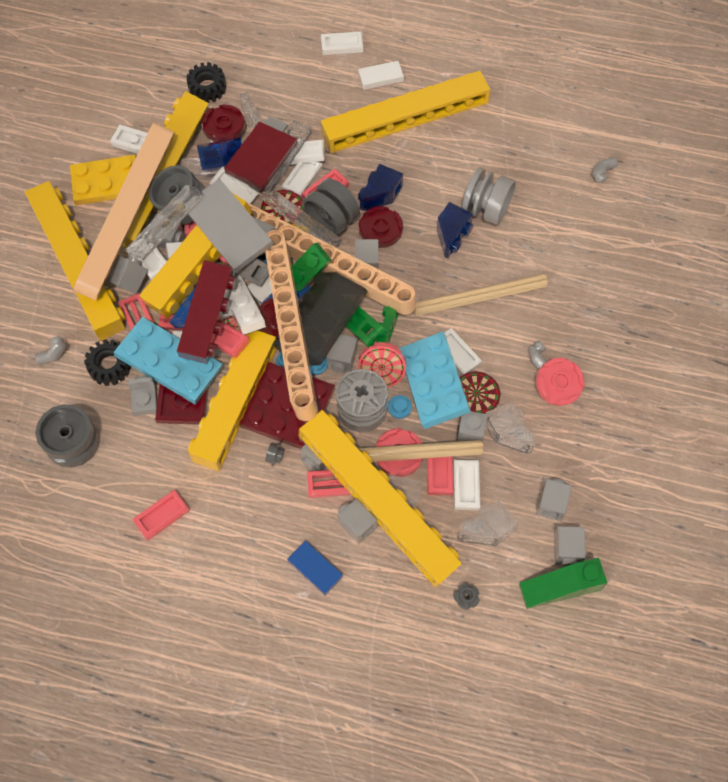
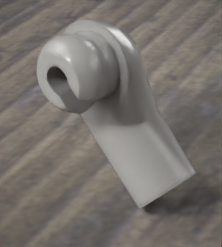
[592,157,617,183]
[35,336,66,365]
[529,341,548,370]

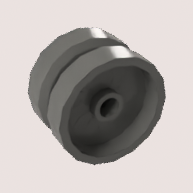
[149,165,205,225]
[302,178,360,237]
[35,404,99,468]

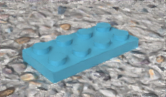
[114,317,223,405]
[399,331,471,429]

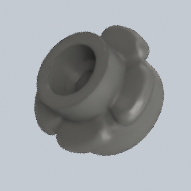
[265,443,285,466]
[454,583,480,610]

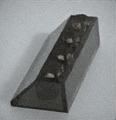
[272,272,368,365]

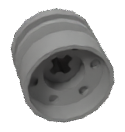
[462,167,516,225]
[336,369,388,432]

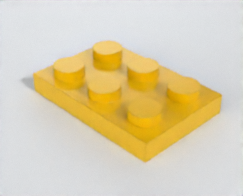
[70,154,136,206]

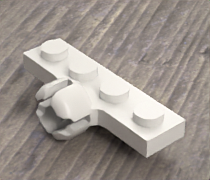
[220,270,266,335]

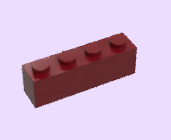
[177,260,236,364]

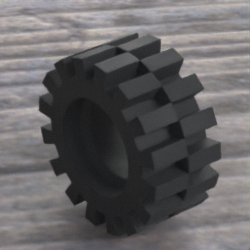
[186,62,226,103]
[84,339,131,386]

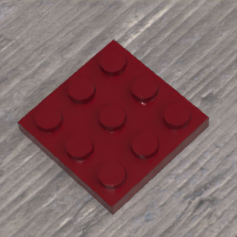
[239,362,335,449]

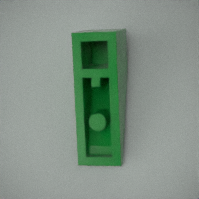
[519,558,608,609]

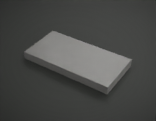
[182,178,274,273]

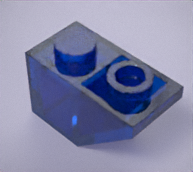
[197,137,242,170]
[358,164,404,211]
[437,202,474,259]

